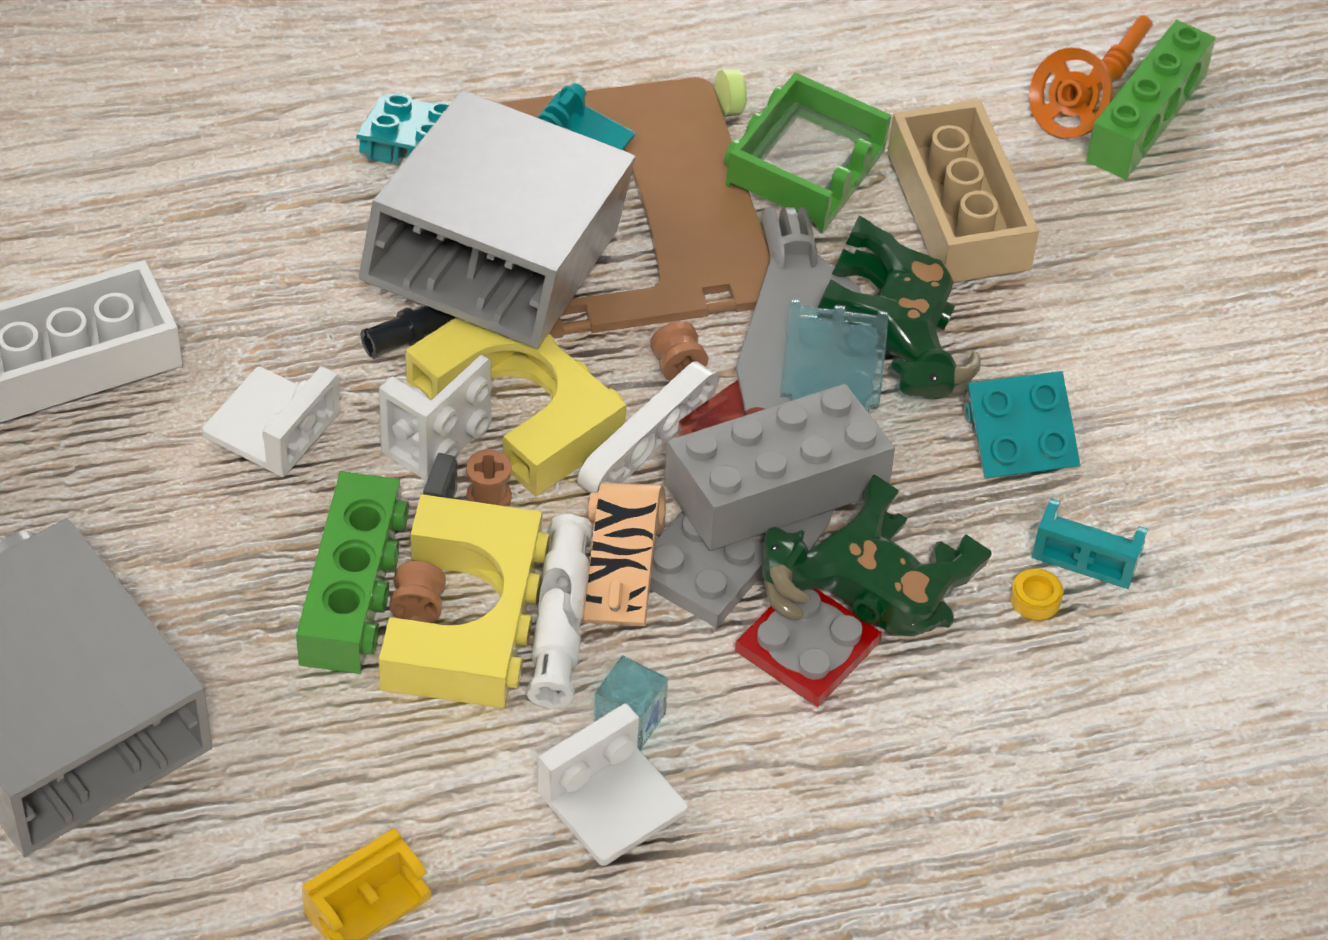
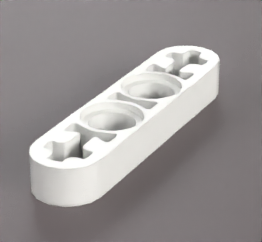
[577,361,719,493]

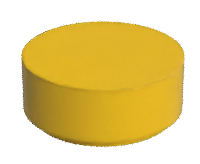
[1010,569,1064,620]

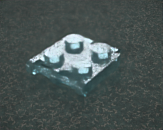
[780,299,889,413]

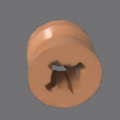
[650,321,708,381]
[390,561,446,623]

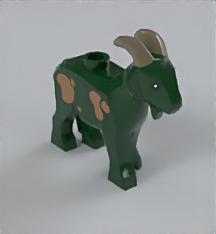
[815,215,981,399]
[762,474,992,636]

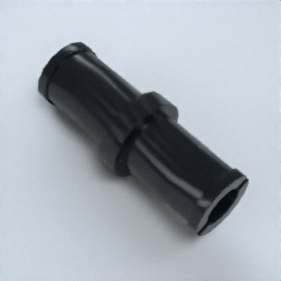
[360,305,456,359]

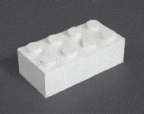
[0,260,182,423]

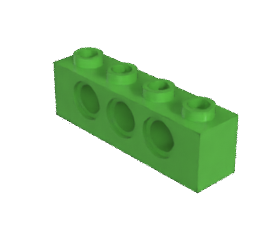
[1086,19,1216,180]
[296,471,409,674]

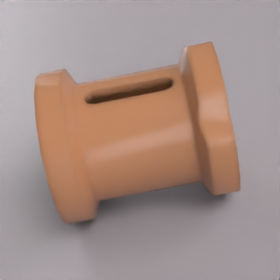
[466,449,512,507]

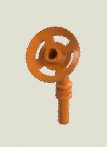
[1029,15,1153,139]

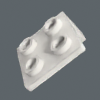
[379,355,492,481]
[202,366,340,477]
[537,703,688,866]

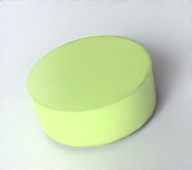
[715,69,747,115]

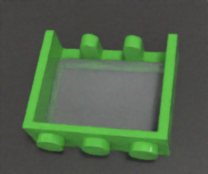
[724,72,892,234]

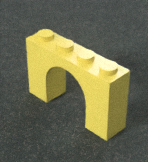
[406,317,626,497]
[379,494,550,708]

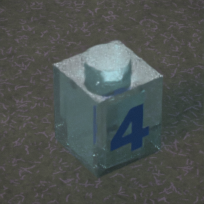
[594,655,668,750]

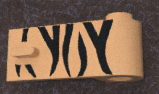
[583,482,666,626]

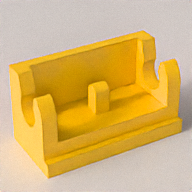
[302,827,431,940]

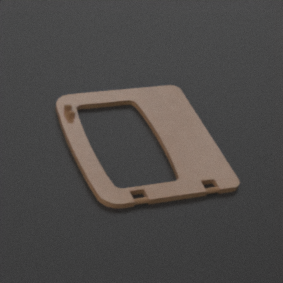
[497,77,771,339]

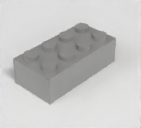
[664,383,895,551]

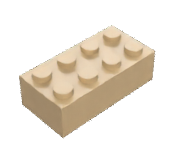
[888,100,1039,282]

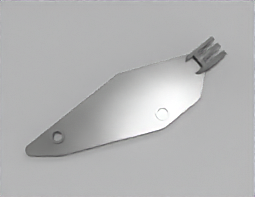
[736,207,877,551]

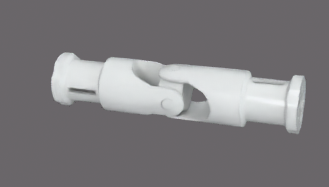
[526,513,594,709]

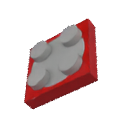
[735,588,882,708]

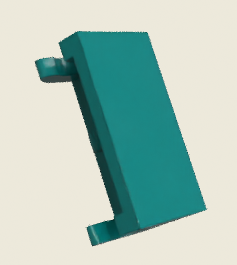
[1031,498,1148,590]

